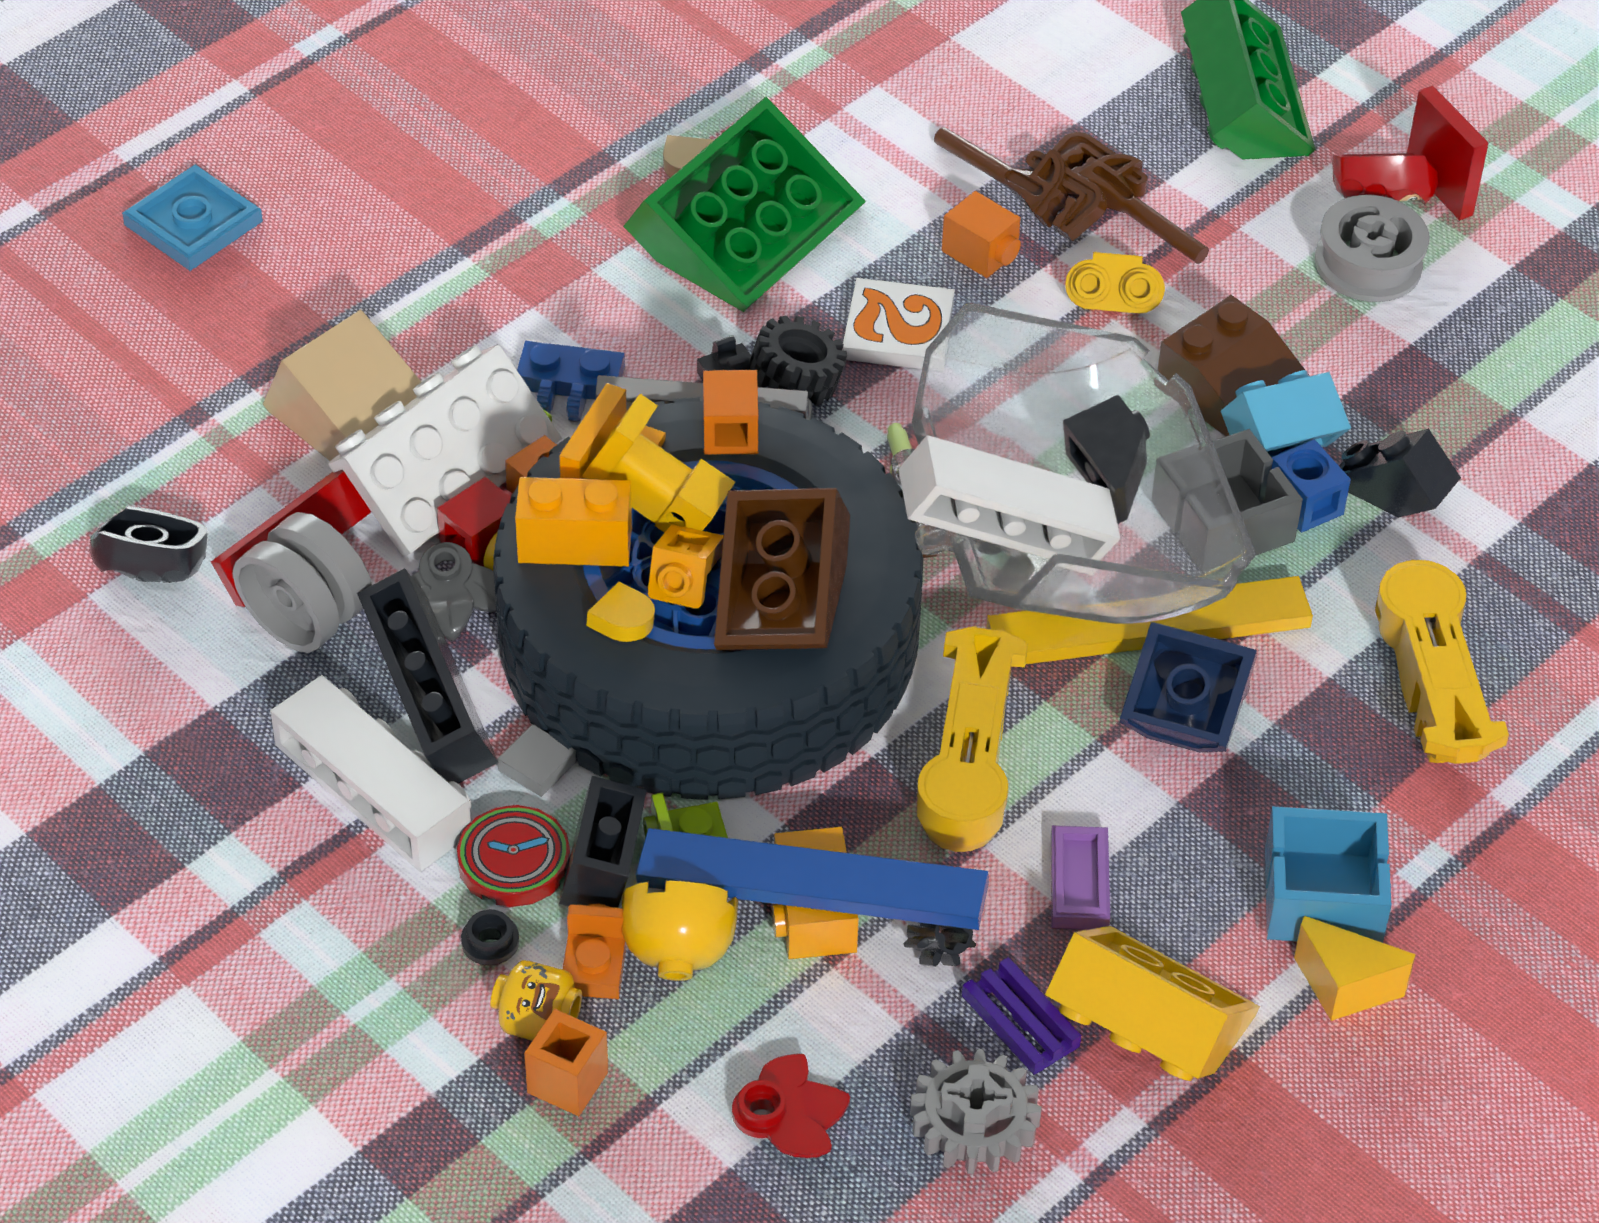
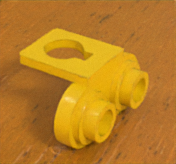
[1065,252,1165,314]

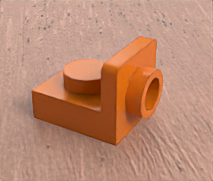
[562,904,627,999]

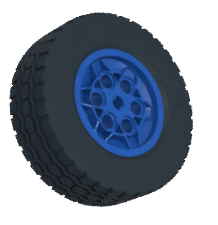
[493,397,923,800]

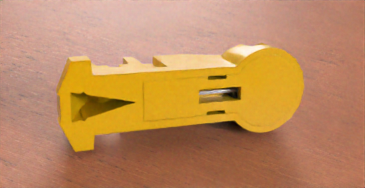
[1375,560,1509,764]
[917,626,1028,852]

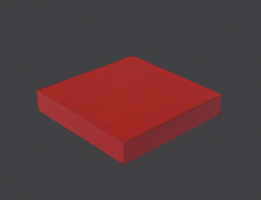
[1407,85,1489,221]

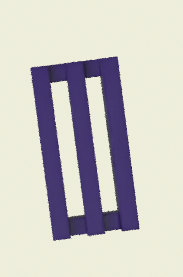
[962,957,1081,1075]

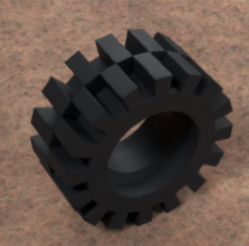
[749,316,847,406]

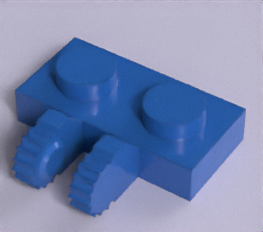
[517,340,625,422]

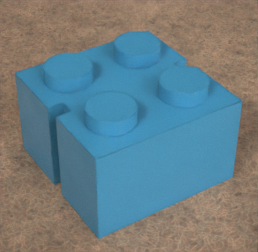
[1265,806,1392,943]

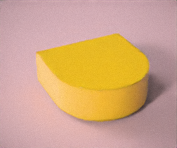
[586,582,655,642]

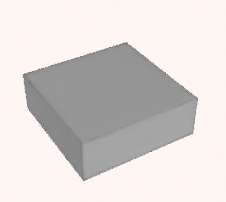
[497,724,576,797]

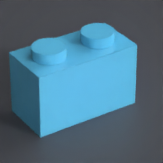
[1221,370,1351,458]

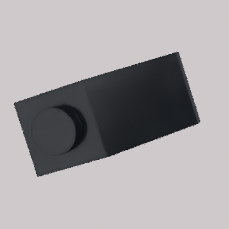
[1063,394,1150,524]

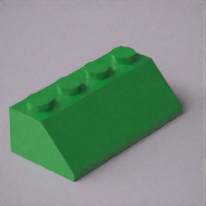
[1181,0,1316,160]

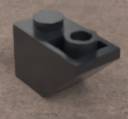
[1339,428,1461,518]

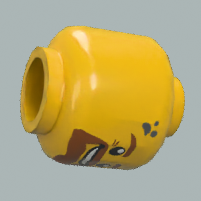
[490,960,582,1041]

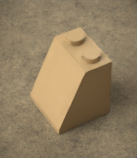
[263,309,421,461]

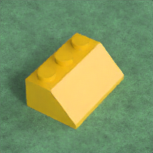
[1045,926,1260,1081]

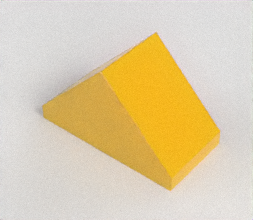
[1294,916,1416,1021]

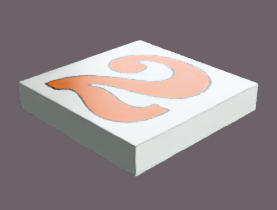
[842,278,955,371]

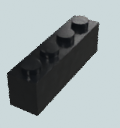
[357,568,499,784]

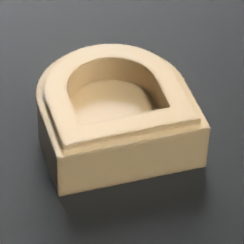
[663,135,714,177]

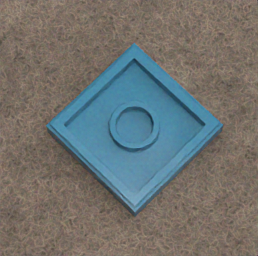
[122,164,263,271]

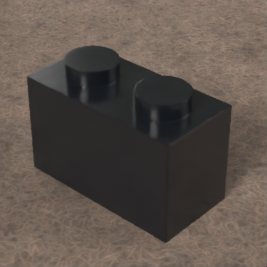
[559,776,647,908]

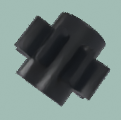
[903,921,976,967]

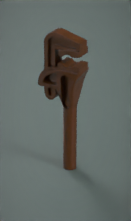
[934,127,1107,241]
[1054,132,1209,264]

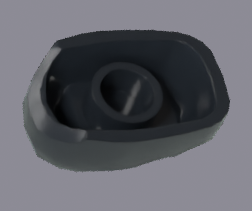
[89,506,207,583]

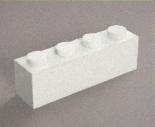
[899,435,1121,571]
[270,675,471,872]

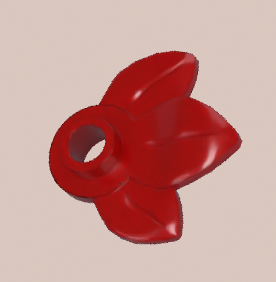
[732,1054,850,1158]

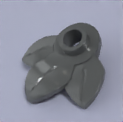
[411,542,496,641]

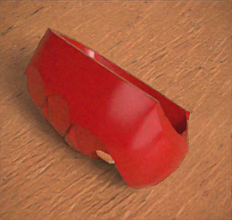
[1332,153,1438,205]

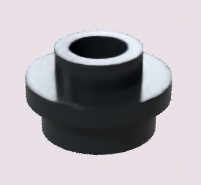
[461,909,519,965]

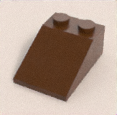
[1156,295,1310,437]
[714,488,851,650]

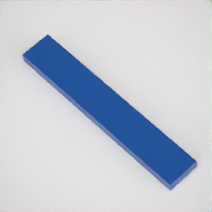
[635,828,989,930]

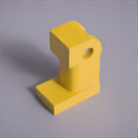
[582,393,735,533]

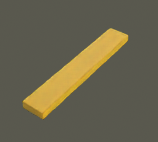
[986,576,1313,665]

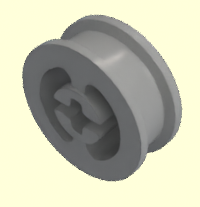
[1315,195,1430,302]

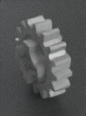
[910,1049,1042,1174]

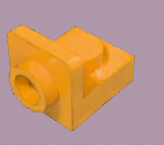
[648,524,724,609]

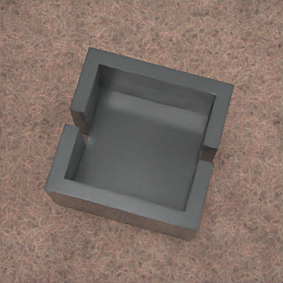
[1152,429,1303,574]

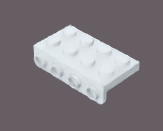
[328,344,562,556]

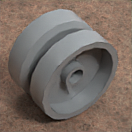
[232,512,372,653]

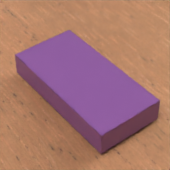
[1051,825,1110,930]

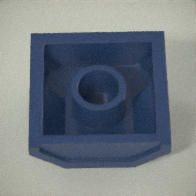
[1120,622,1257,753]

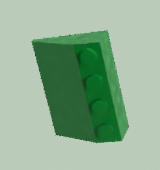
[623,97,866,312]

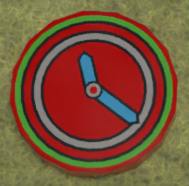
[457,805,570,907]

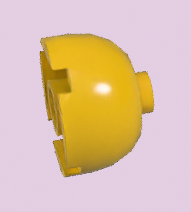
[622,881,738,981]

